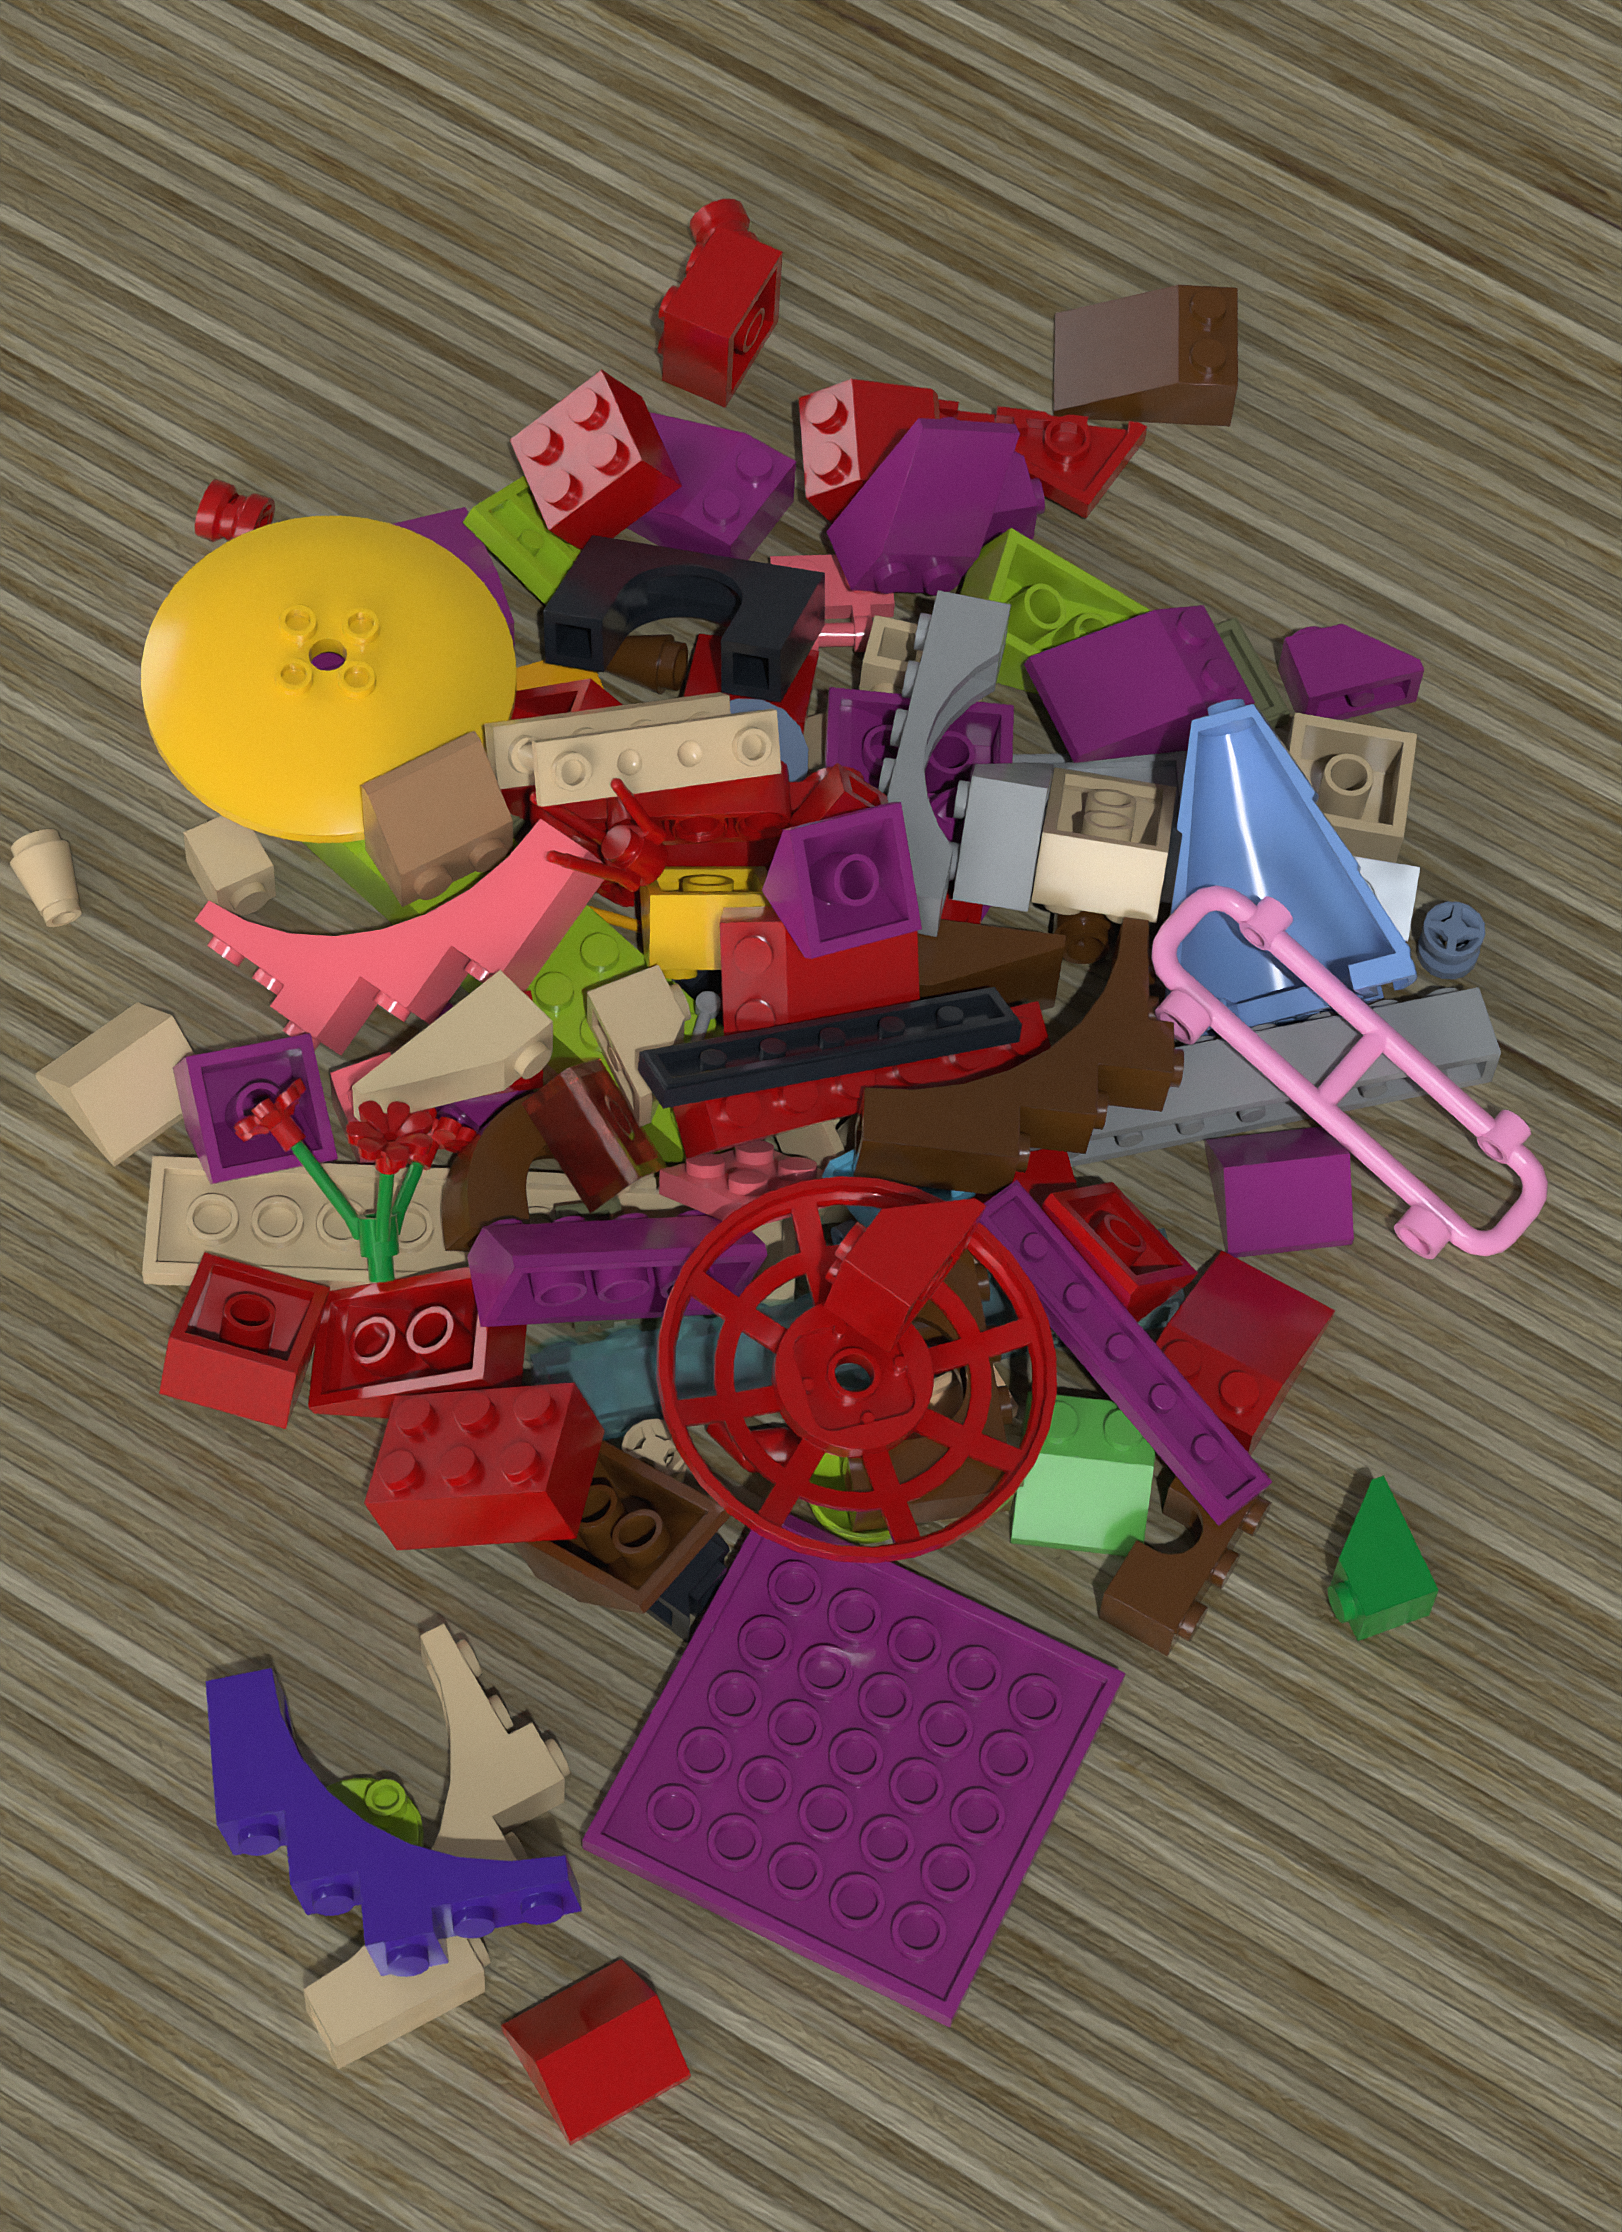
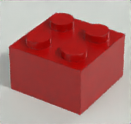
[657,224,783,408]
[510,370,682,551]

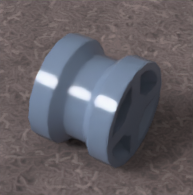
[1417,901,1485,980]

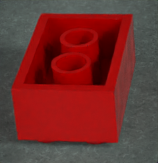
[364,1383,605,1550]

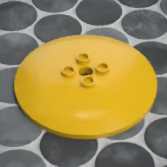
[141,515,517,843]

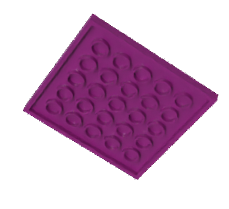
[582,1514,1126,2028]

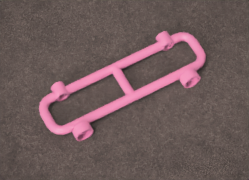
[1151,885,1548,1259]

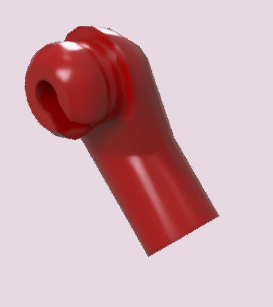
[706,1422,802,1473]

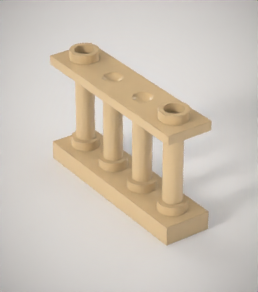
[484,692,781,807]

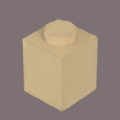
[183,815,276,915]

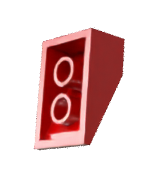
[720,906,920,1036]
[1155,1251,1335,1456]
[308,1267,527,1419]

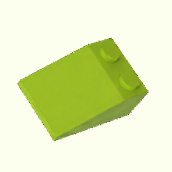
[960,528,1151,695]

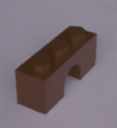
[1098,1471,1272,1657]

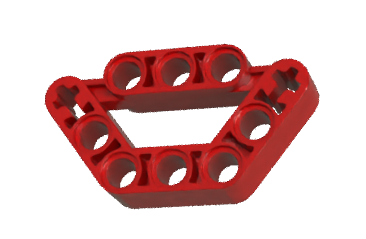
[529,761,864,907]

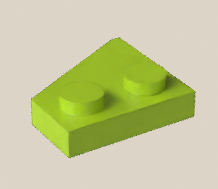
[463,475,581,606]

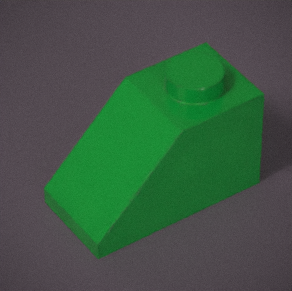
[1328,1475,1439,1641]

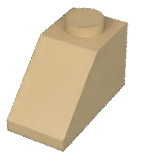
[587,965,691,1127]

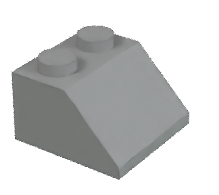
[949,763,1054,912]

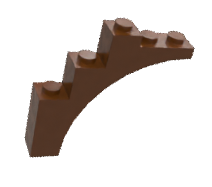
[853,917,1184,1195]

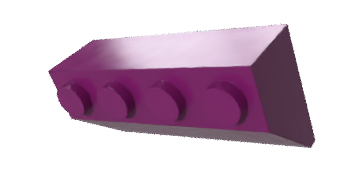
[467,1210,768,1327]

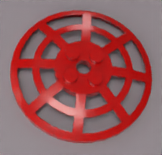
[656,1176,1057,1563]

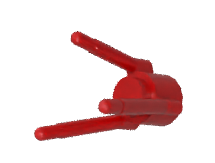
[530,778,668,892]

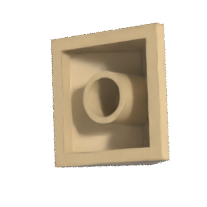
[35,1002,195,1167]

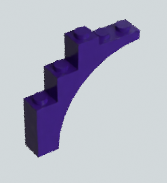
[205,1668,582,1977]

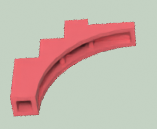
[195,819,604,1056]

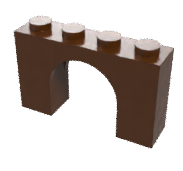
[842,1249,1024,1532]

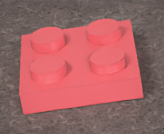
[659,1140,828,1225]

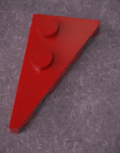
[938,399,1147,519]

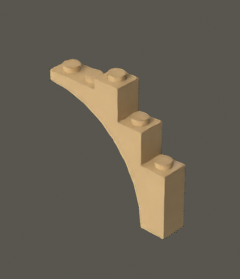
[304,1624,570,2069]

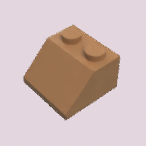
[361,731,513,907]

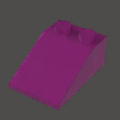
[627,412,796,560]
[826,418,1020,595]
[1024,605,1255,763]
[825,687,1014,825]

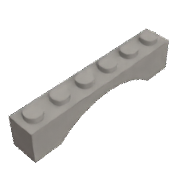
[878,590,1011,937]

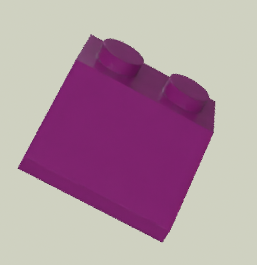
[173,1033,338,1185]

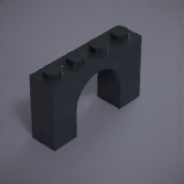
[543,535,825,702]

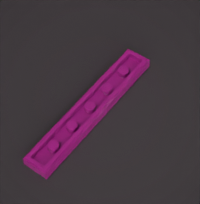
[979,1180,1272,1526]

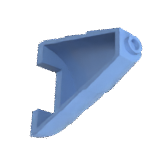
[1165,699,1418,1040]

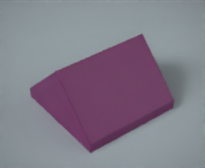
[762,802,922,959]
[1204,1127,1354,1258]

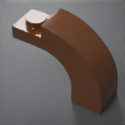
[442,1088,637,1252]

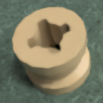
[621,1419,687,1483]

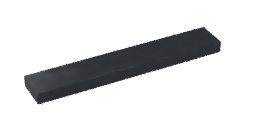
[638,987,1022,1109]

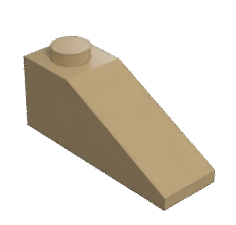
[352,970,553,1122]

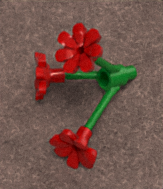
[233,1078,477,1282]

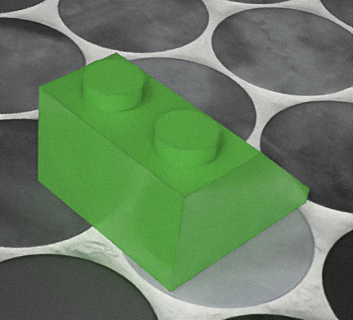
[1010,1391,1155,1557]

